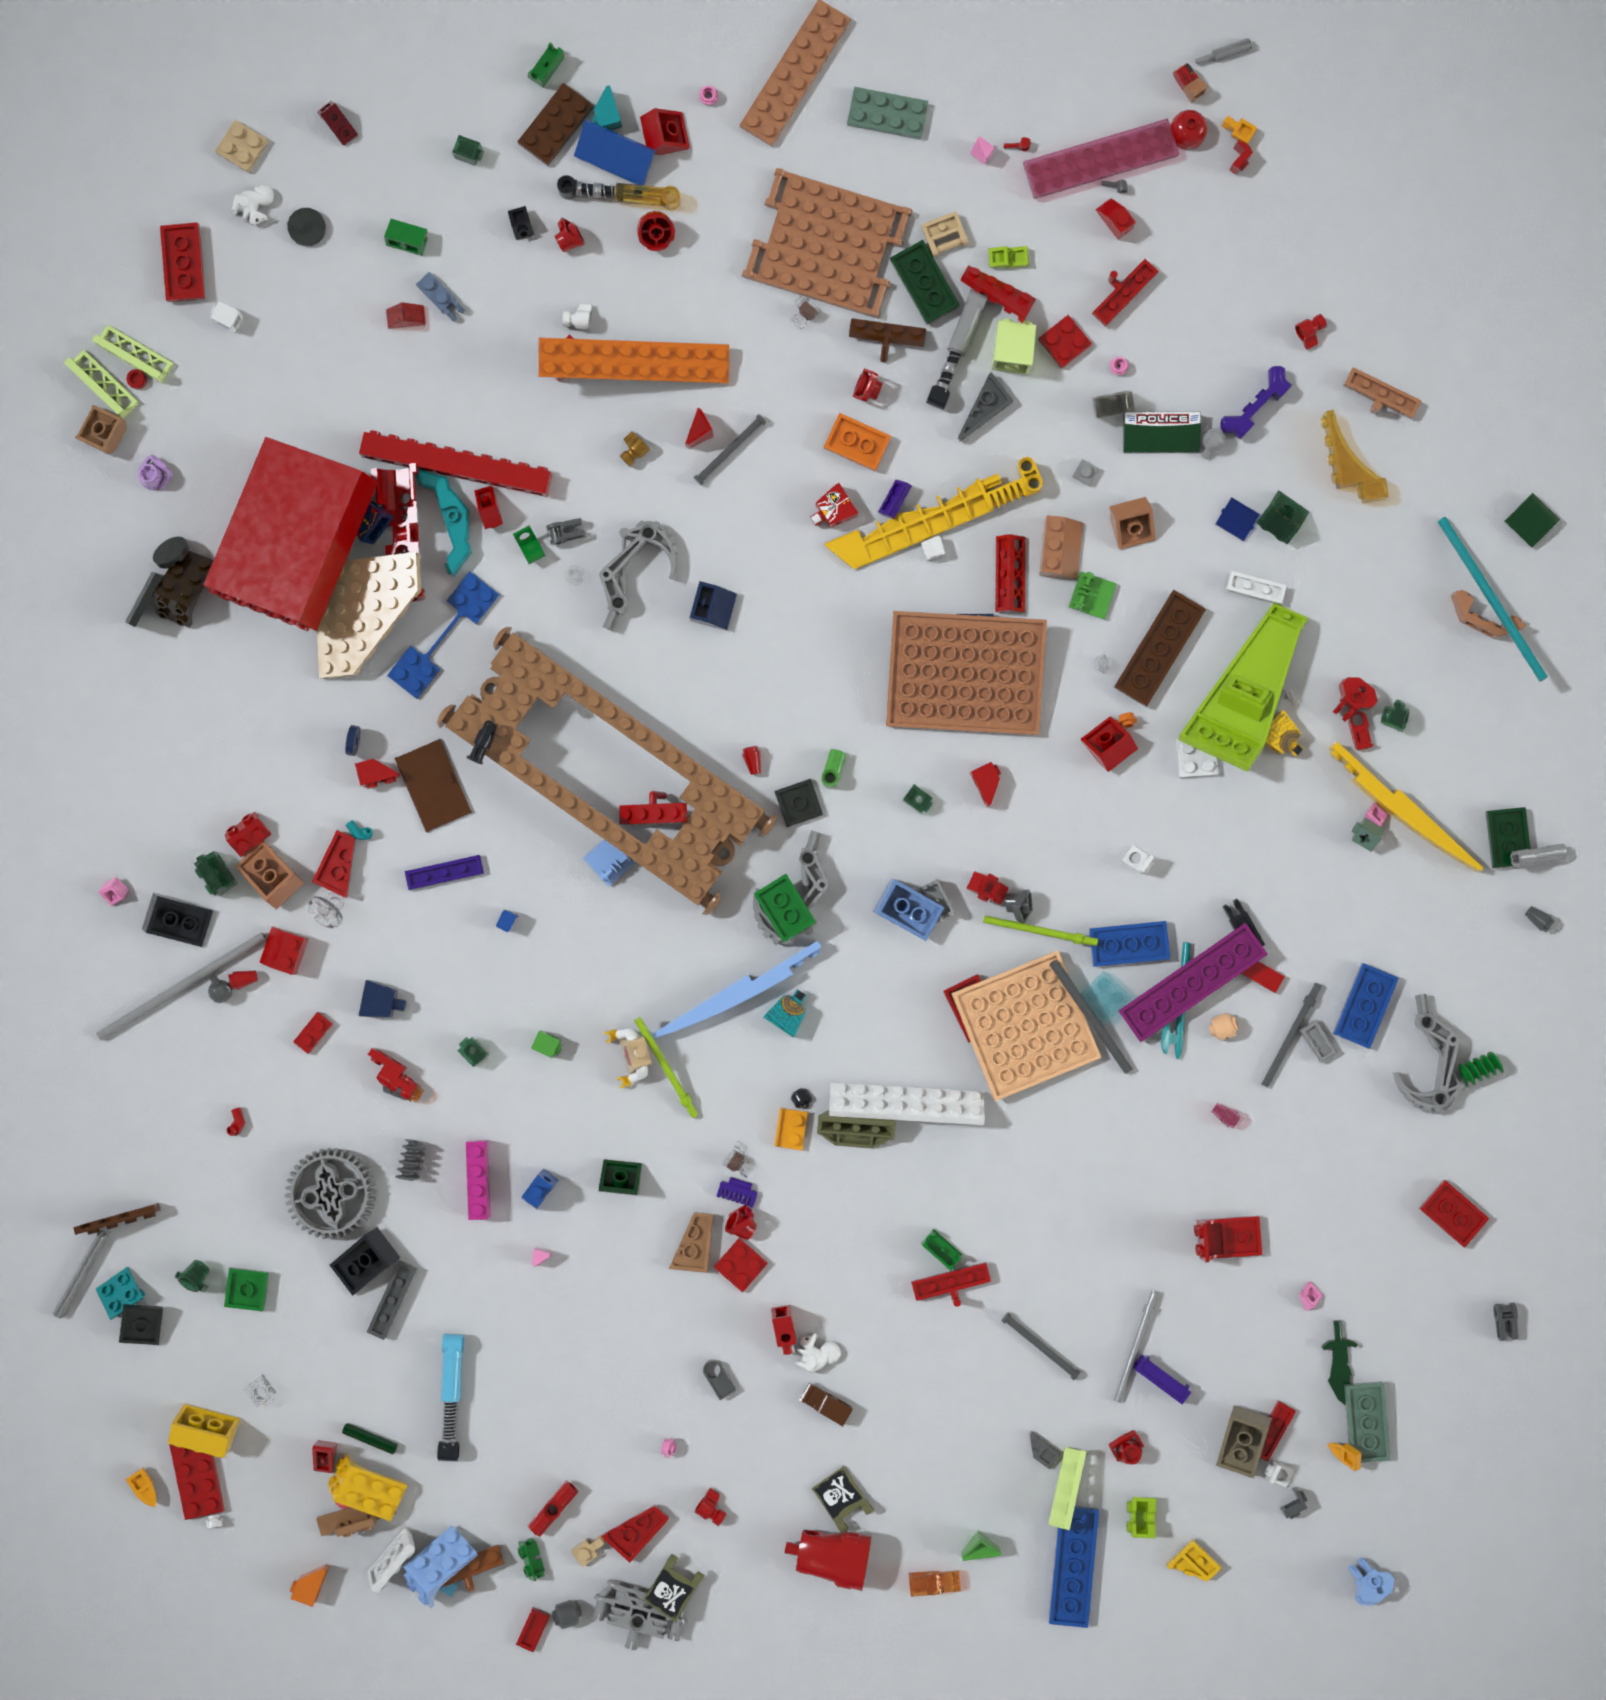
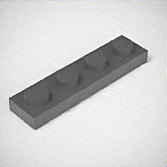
[367,1260,417,1340]

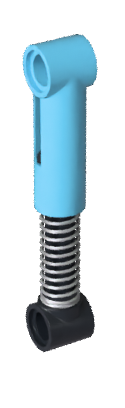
[437,1334,464,1462]

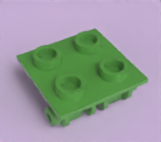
[1069,572,1117,620]

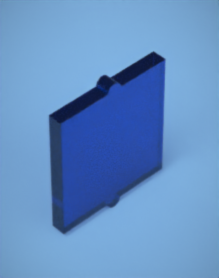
[1215,497,1260,541]

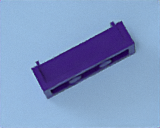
[1133,1354,1191,1405]

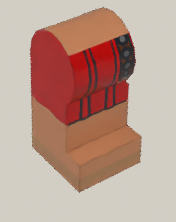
[1173,63,1208,103]

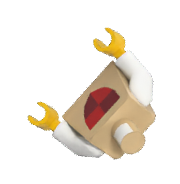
[603,1028,652,1088]

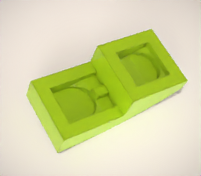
[988,246,1029,268]

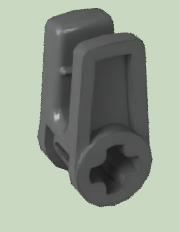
[546,518,586,545]
[1493,1302,1518,1341]

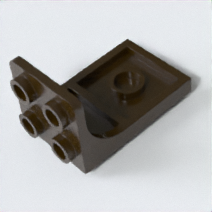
[154,551,213,627]

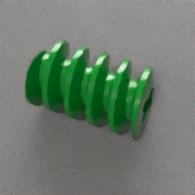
[1459,1052,1504,1088]

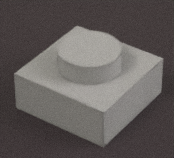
[1072,459,1099,486]

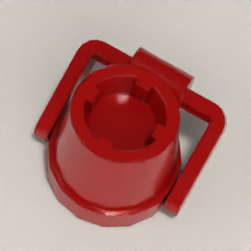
[554,217,585,252]
[852,368,883,402]
[725,1205,757,1240]
[1109,1430,1144,1465]

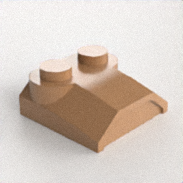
[75,405,126,454]

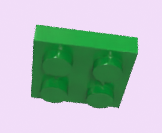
[224,1267,269,1312]

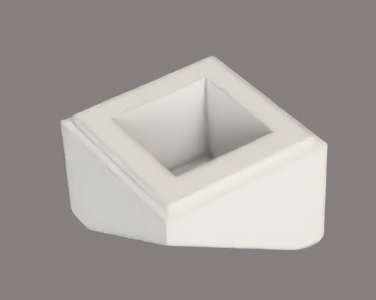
[921,535,945,561]

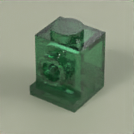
[902,784,933,814]
[457,1037,489,1067]

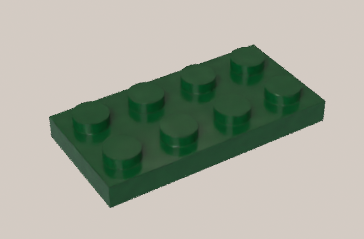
[890,240,960,325]

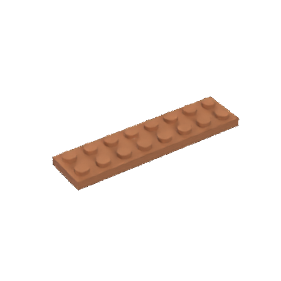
[740,0,851,147]

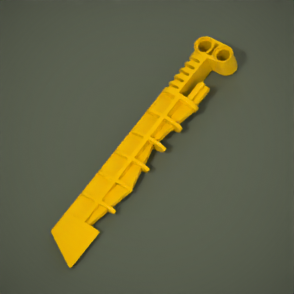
[824,457,1043,570]

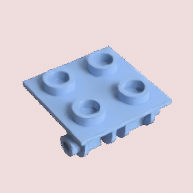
[583,840,636,887]

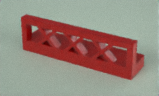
[995,534,1026,613]

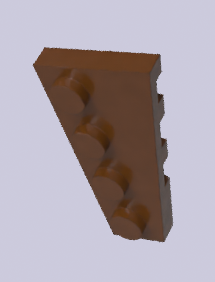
[73,1203,161,1235]

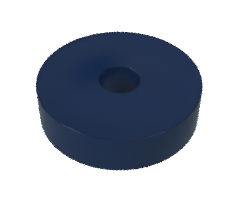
[345,725,361,756]

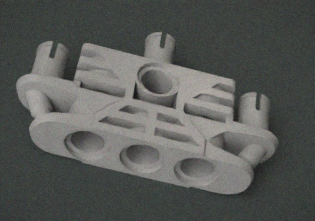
[592,1580,688,1650]

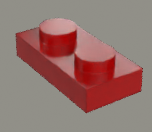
[293,1012,333,1054]

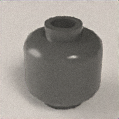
[552,1600,582,1629]

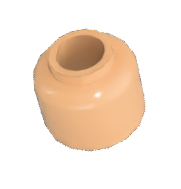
[1209,1013,1239,1041]

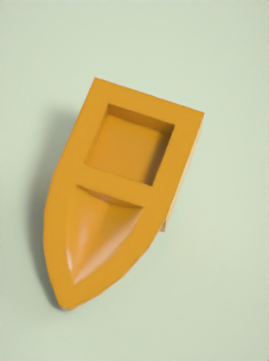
[1328,1443,1361,1471]
[125,1467,157,1507]

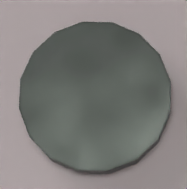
[287,208,326,246]
[153,536,190,569]

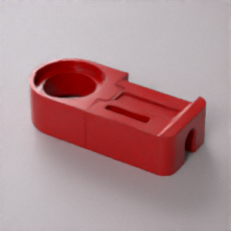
[1348,711,1374,751]

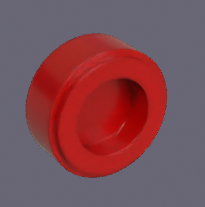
[126,369,147,390]

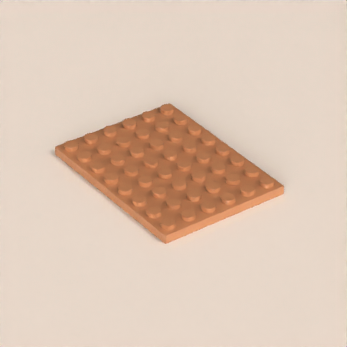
[886,611,1047,735]

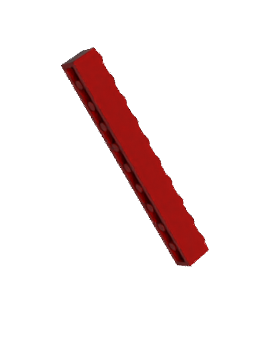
[359,430,552,497]

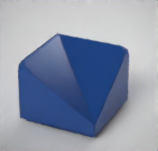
[496,910,519,932]

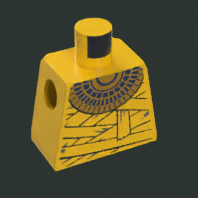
[1265,710,1303,757]

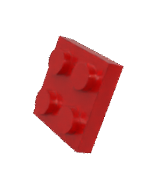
[1038,315,1092,369]
[714,1237,768,1293]

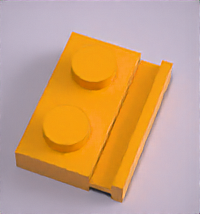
[775,1108,808,1150]

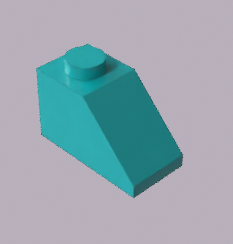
[592,85,622,130]

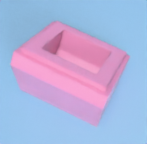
[532,1247,552,1267]

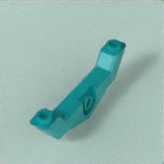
[415,469,472,577]

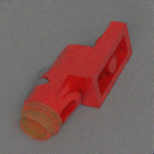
[368,1048,424,1103]

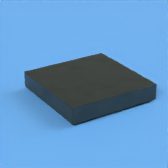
[774,779,823,827]
[119,1304,163,1345]

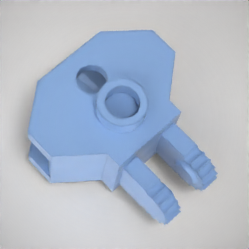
[1348,1558,1395,1606]

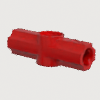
[528,1480,579,1537]

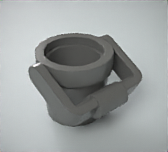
[1005,889,1033,924]

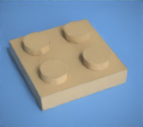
[215,120,269,173]

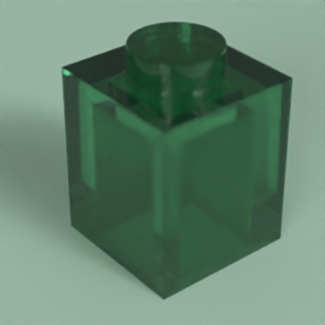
[452,135,484,166]

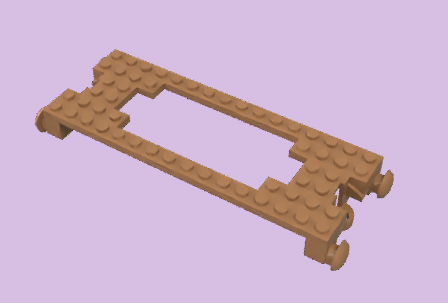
[437,626,777,915]

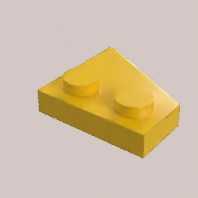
[1166,1539,1221,1582]

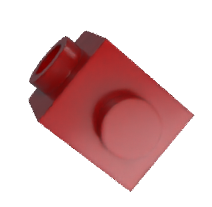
[1229,140,1253,174]

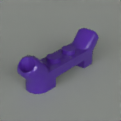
[1220,366,1292,439]

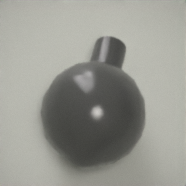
[208,974,232,1003]

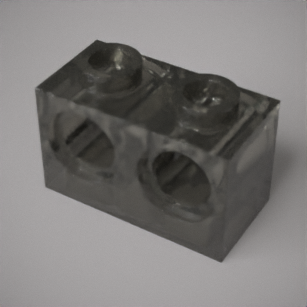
[1092,390,1135,418]

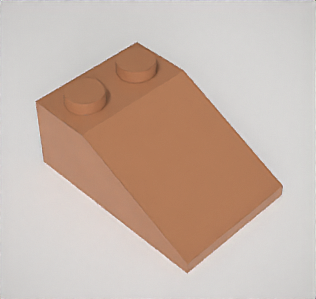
[235,841,304,910]

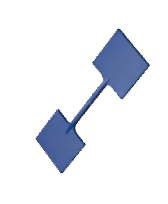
[387,571,500,699]

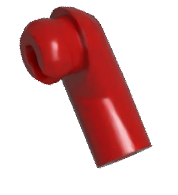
[226,1107,245,1136]

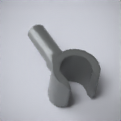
[1101,180,1128,193]

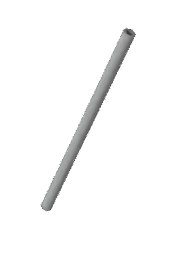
[96,932,267,1041]

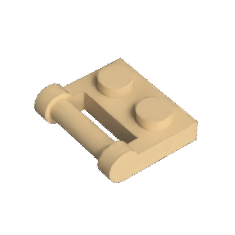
[921,211,968,258]

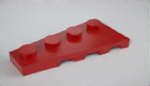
[960,265,1036,323]

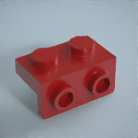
[225,812,272,857]

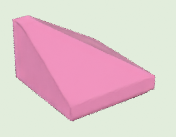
[1365,802,1389,827]
[1299,1281,1323,1311]

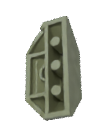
[817,1110,896,1148]

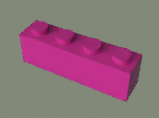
[466,1140,491,1220]

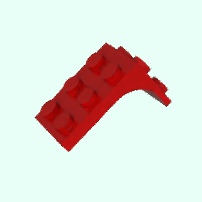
[1194,1216,1262,1263]

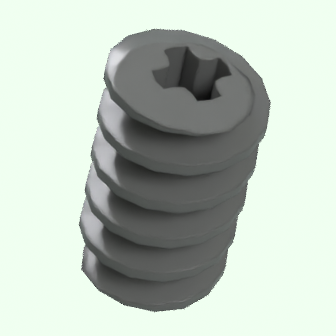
[395,1139,427,1181]

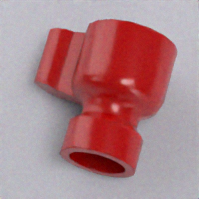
[1295,314,1327,350]
[694,1488,727,1526]

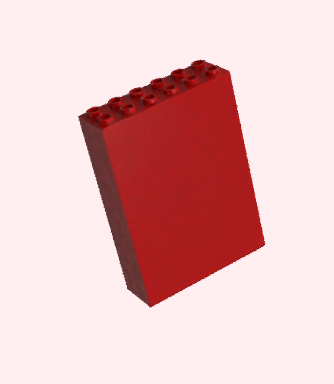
[203,436,378,632]

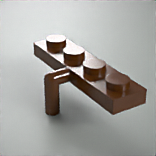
[849,318,926,363]

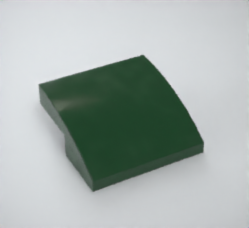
[1504,493,1560,547]

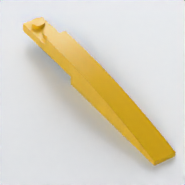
[1328,742,1483,872]

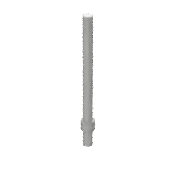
[1114,1290,1159,1403]

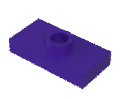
[878,479,912,519]

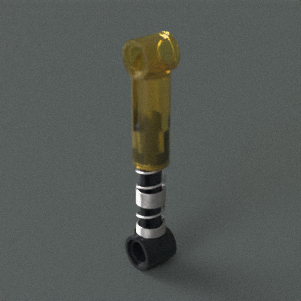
[557,175,681,210]

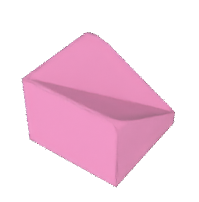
[971,137,994,164]
[98,877,129,906]

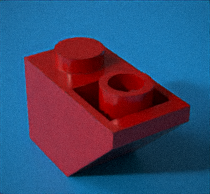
[355,759,401,789]

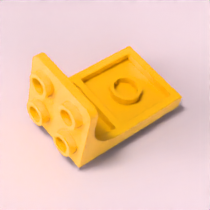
[328,1454,407,1522]

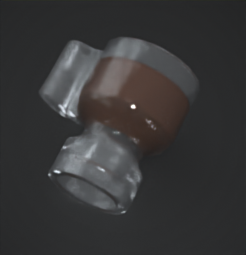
[791,294,821,330]
[723,1141,755,1178]

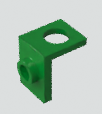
[513,525,546,564]

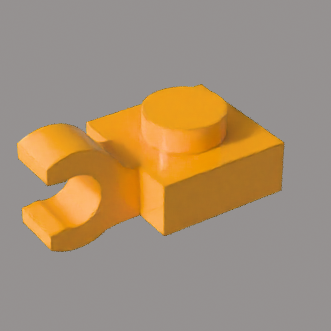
[1221,116,1257,144]

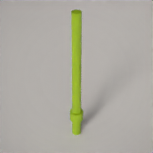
[983,915,1098,946]
[634,1017,698,1118]

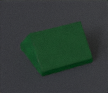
[599,1159,642,1195]

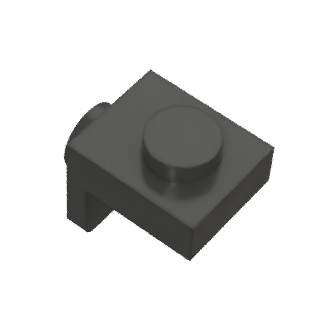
[1280,1487,1308,1519]

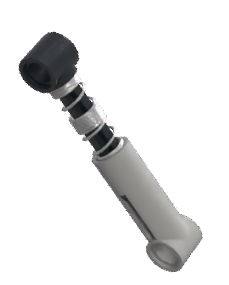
[926,289,988,410]

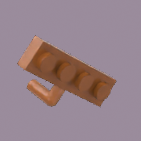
[440,1545,504,1593]

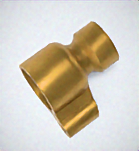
[620,431,650,467]

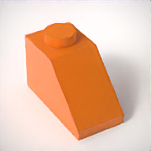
[290,1564,330,1607]

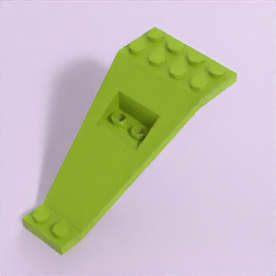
[1178,603,1308,772]

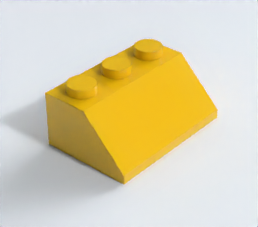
[168,1404,240,1458]

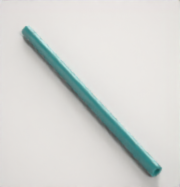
[1438,517,1548,682]

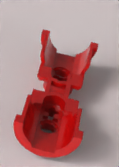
[371,463,425,602]

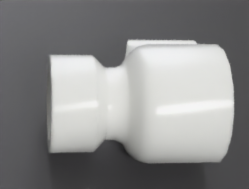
[562,304,592,330]

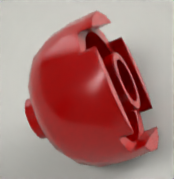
[1169,110,1208,150]
[637,211,675,251]

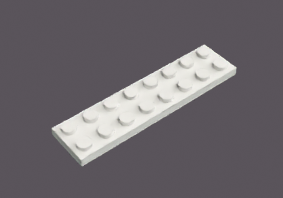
[829,1083,985,1125]

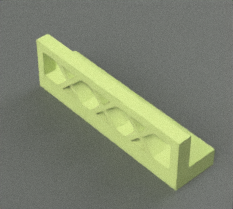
[92,325,173,383]
[64,350,139,419]
[1048,1447,1086,1530]

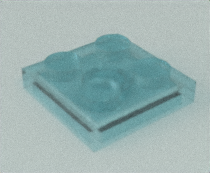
[1081,971,1131,1025]

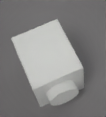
[210,301,243,333]

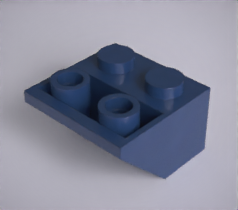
[690,581,737,631]

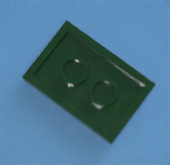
[1485,807,1531,868]

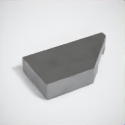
[1029,1431,1061,1469]

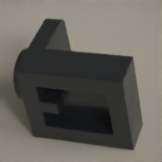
[508,206,534,240]

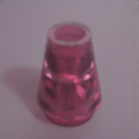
[1211,1103,1241,1129]

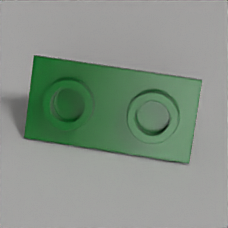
[518,1538,545,1581]

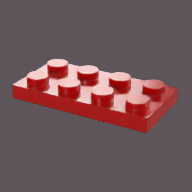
[160,222,205,302]
[169,1444,225,1520]

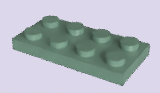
[847,87,928,140]
[1344,1381,1390,1463]

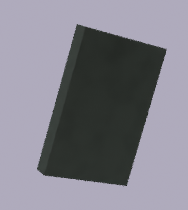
[125,572,162,627]

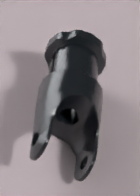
[467,720,497,765]

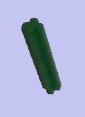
[342,1423,398,1454]

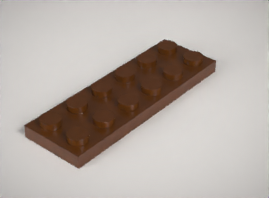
[1113,589,1206,707]

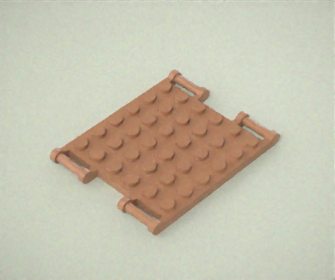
[742,168,913,318]

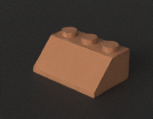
[1039,515,1083,579]

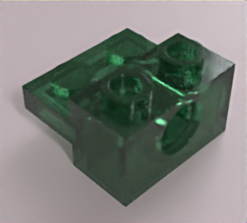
[194,851,238,896]

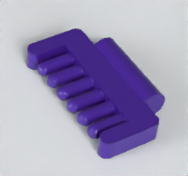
[717,1177,757,1208]

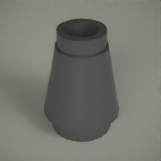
[1524,906,1555,932]

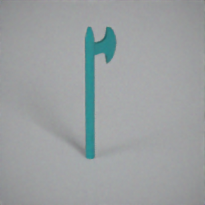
[1161,942,1191,1059]

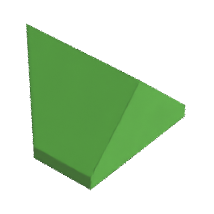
[961,1531,1001,1561]

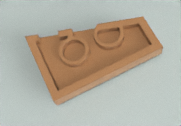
[669,1212,713,1273]

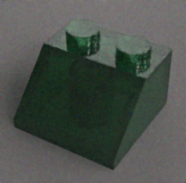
[1256,490,1309,544]

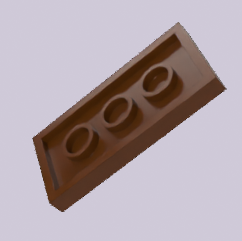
[517,83,594,166]

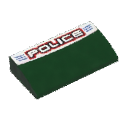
[1123,412,1201,453]

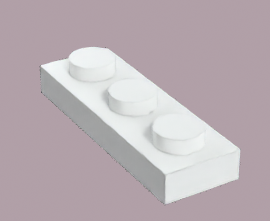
[1226,571,1287,605]

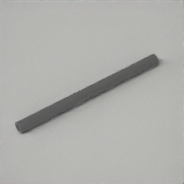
[1049,959,1133,1074]

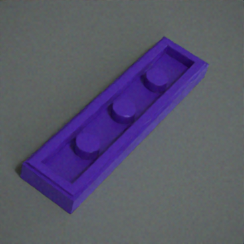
[404,855,484,890]

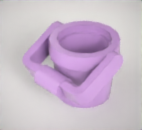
[138,455,173,490]

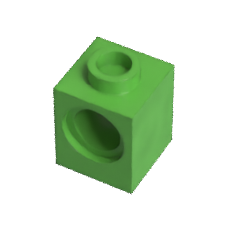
[531,1030,563,1058]

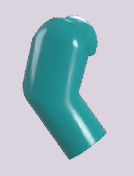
[345,820,373,840]

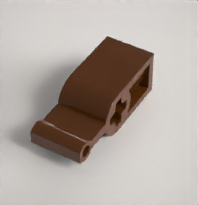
[799,1382,853,1427]

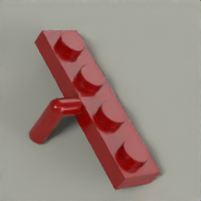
[1092,259,1159,327]
[619,791,687,825]
[911,1262,991,1307]

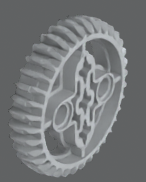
[285,1148,377,1240]

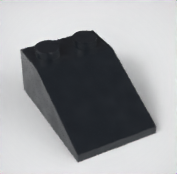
[142,892,213,947]
[330,1227,401,1296]

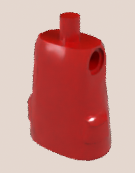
[784,1530,872,1591]

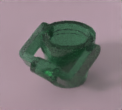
[1381,699,1410,733]
[175,1260,210,1293]

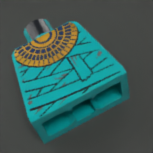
[763,989,807,1038]

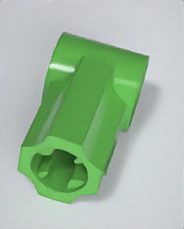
[822,749,847,788]

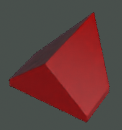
[685,408,714,449]

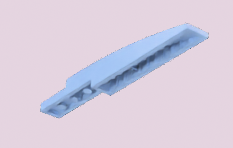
[651,941,821,1038]

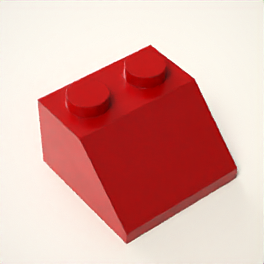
[640,108,690,155]
[1081,716,1138,772]
[259,926,309,975]

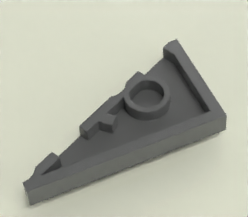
[957,372,1014,442]

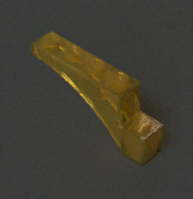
[1321,410,1389,504]

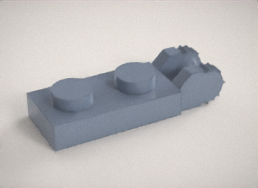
[416,272,465,322]

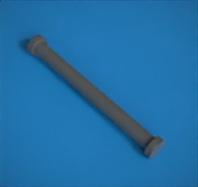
[693,414,766,485]
[1001,1312,1081,1380]

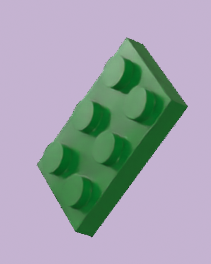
[754,874,817,943]

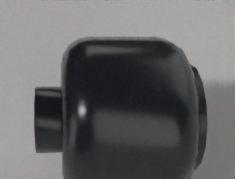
[791,1088,812,1109]

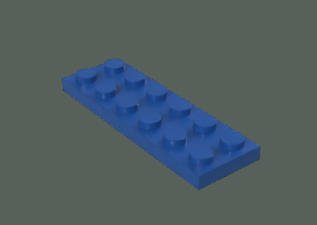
[1049,1506,1099,1628]

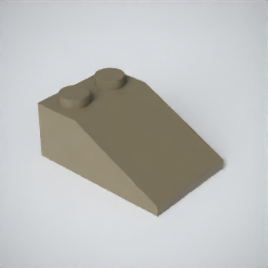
[1216,1405,1272,1479]

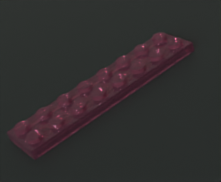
[1023,118,1179,199]

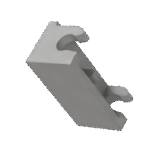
[920,879,955,922]

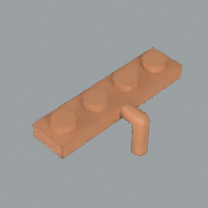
[1343,367,1421,419]

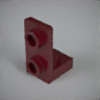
[317,101,358,145]

